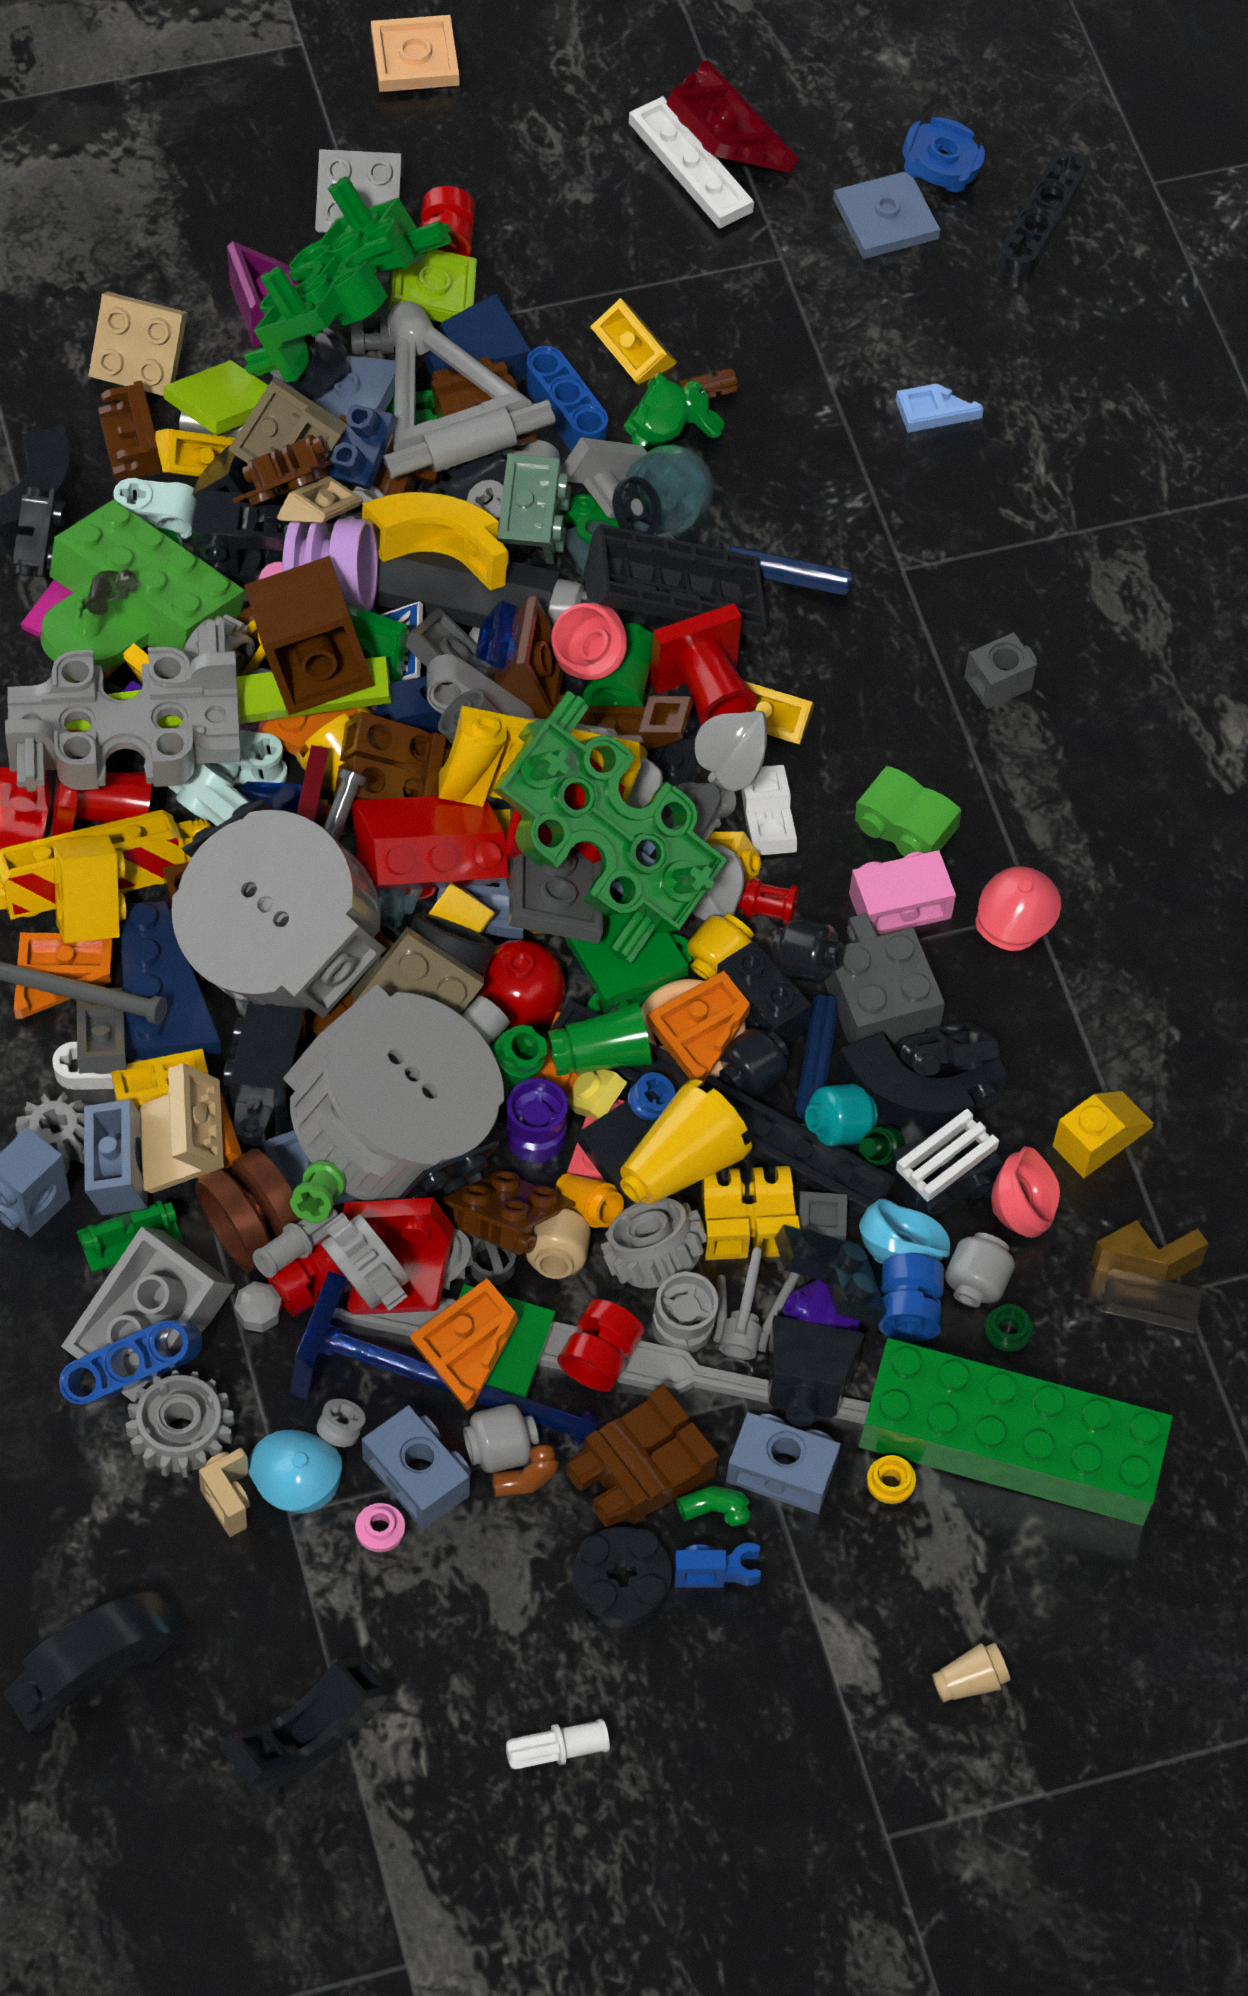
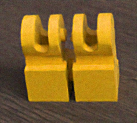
[702,1166,800,1260]

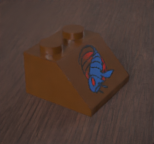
[493,596,563,719]

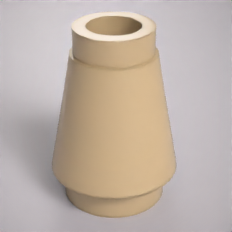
[932,1643,1011,1703]

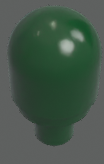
[859,1126,905,1165]

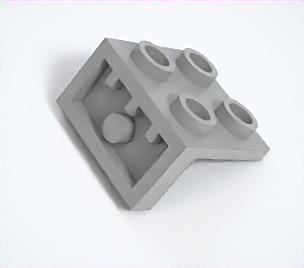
[315,149,404,234]

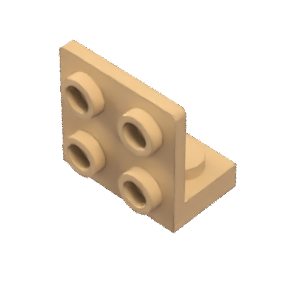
[140,1063,224,1193]

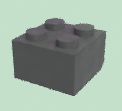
[825,913,945,1045]

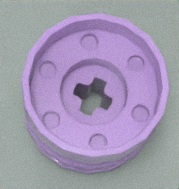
[282,519,378,611]

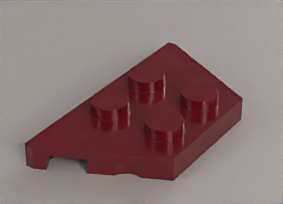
[666,60,799,173]

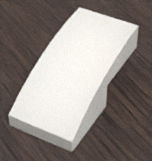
[741,765,797,855]

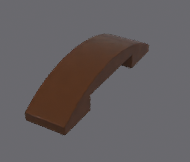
[558,695,693,750]

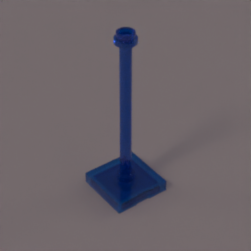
[289,1271,599,1447]

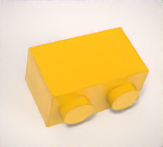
[53,835,126,943]

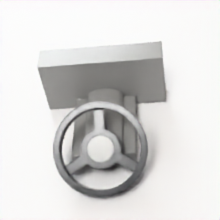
[562,437,661,534]

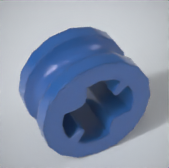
[628,1072,675,1120]

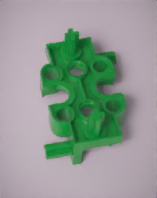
[244,177,452,383]
[492,691,728,964]

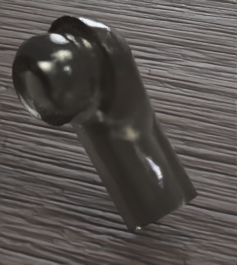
[86,569,138,615]

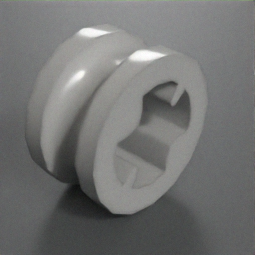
[316,1399,366,1447]

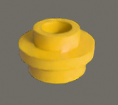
[866,1455,916,1504]

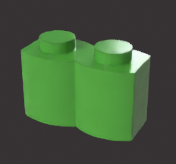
[855,766,961,856]

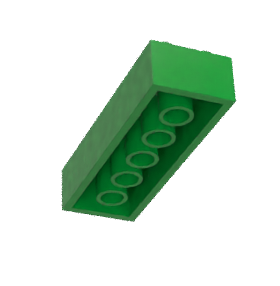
[858,1338,1173,1526]

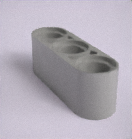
[426,654,536,719]

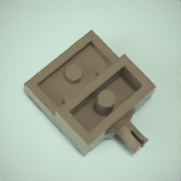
[228,377,347,497]
[352,927,484,1015]

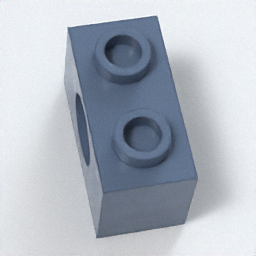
[84,1099,148,1215]
[0,1127,71,1238]
[362,1405,471,1530]
[726,1412,841,1514]

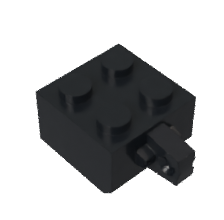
[223,1001,307,1147]

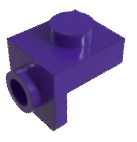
[783,1280,860,1331]

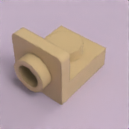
[199,1448,250,1537]

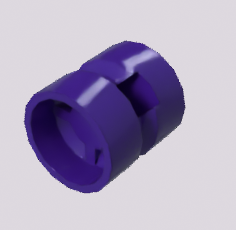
[506,1078,568,1163]

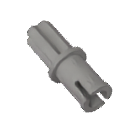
[252,1208,338,1278]

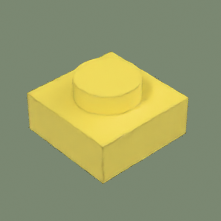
[567,1069,627,1120]

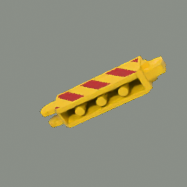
[0,810,210,920]

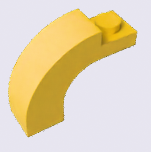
[362,492,509,591]

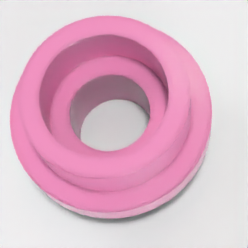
[355,1503,405,1552]

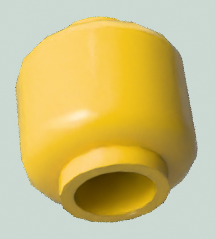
[687,913,754,980]

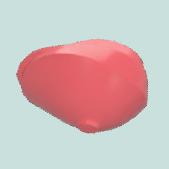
[551,603,627,680]
[975,866,1061,951]
[991,1146,1060,1238]

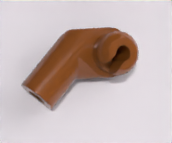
[492,1445,559,1497]

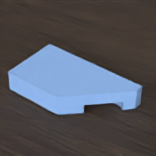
[896,384,983,433]

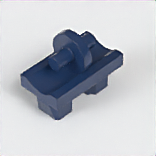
[328,404,398,490]

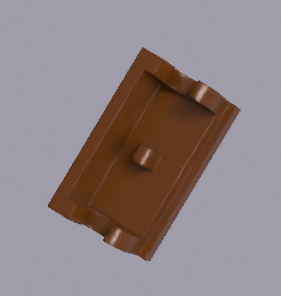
[98,380,161,481]

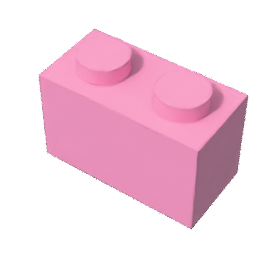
[849,850,956,936]

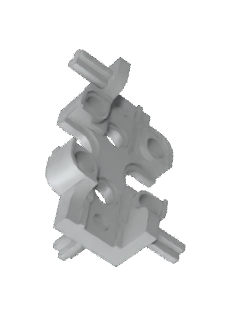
[5,620,241,792]

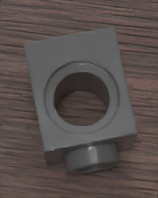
[964,632,1037,709]

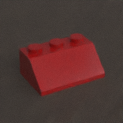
[352,796,509,892]

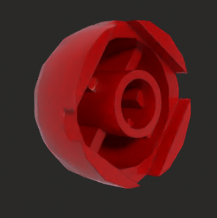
[475,939,566,1032]

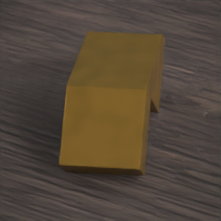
[1091,1220,1209,1286]

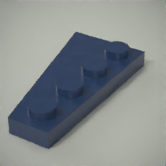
[120,901,221,1060]

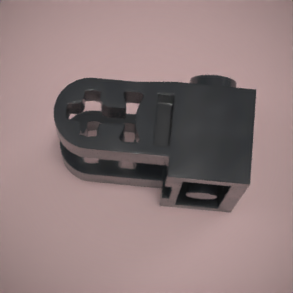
[191,489,291,588]

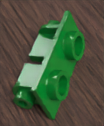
[76,1200,183,1273]

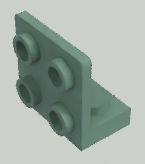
[497,453,571,564]

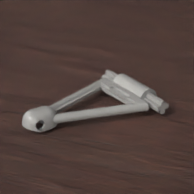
[383,301,556,479]

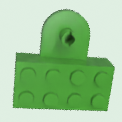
[40,499,245,672]

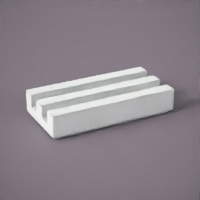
[896,1109,999,1202]

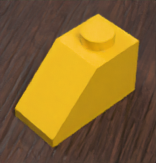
[1053,1091,1154,1178]

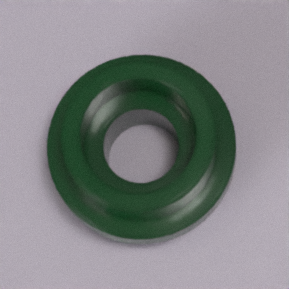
[984,1304,1033,1351]

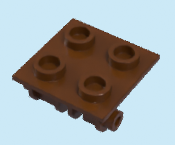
[232,434,333,506]
[442,1171,576,1255]

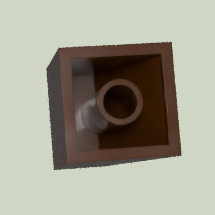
[244,556,375,715]

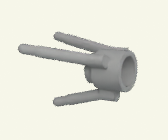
[714,1247,800,1360]

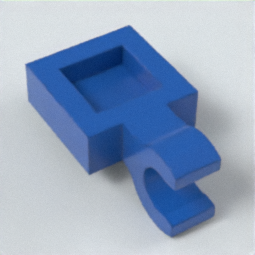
[674,1543,761,1588]

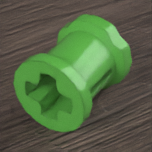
[290,1161,346,1223]

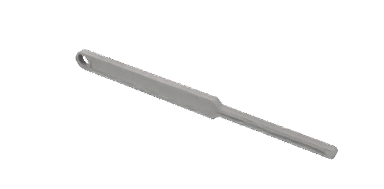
[332,1283,870,1424]

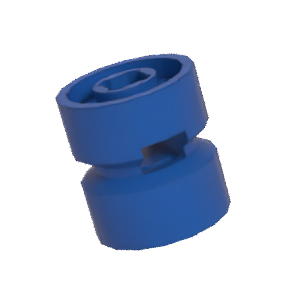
[878,1253,945,1342]

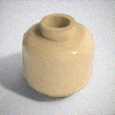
[526,1209,591,1279]

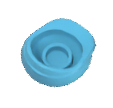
[859,1199,950,1264]
[248,1430,342,1513]

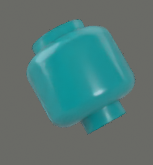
[805,1084,878,1146]

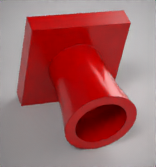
[650,603,757,726]
[51,729,152,836]

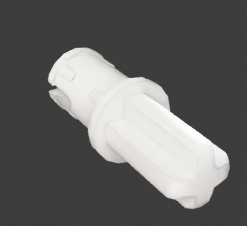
[506,1719,610,1769]

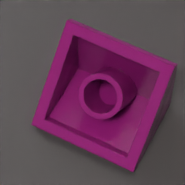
[227,241,299,347]

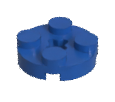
[902,117,985,192]

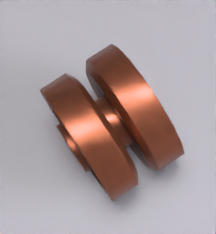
[195,1148,303,1273]

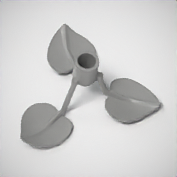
[627,711,767,920]

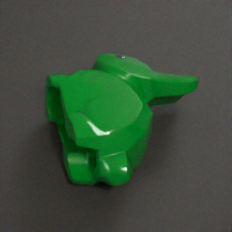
[623,372,725,450]

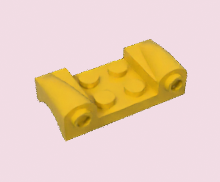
[439,706,641,807]

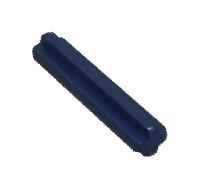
[728,546,852,595]
[795,994,838,1120]

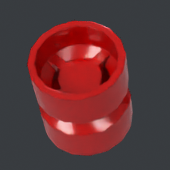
[420,186,475,257]
[266,1237,350,1317]
[557,1299,644,1392]

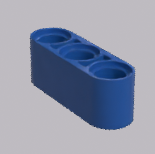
[526,346,608,452]
[59,1320,203,1405]

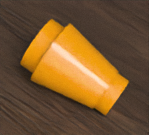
[555,1173,624,1228]

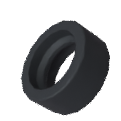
[410,913,496,977]

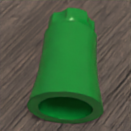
[583,623,653,706]
[548,1002,652,1076]
[490,1025,547,1108]

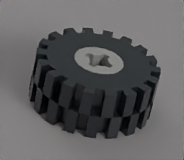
[438,449,534,561]

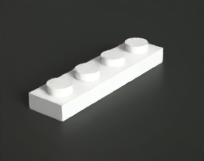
[629,96,754,229]

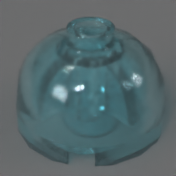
[626,444,713,533]

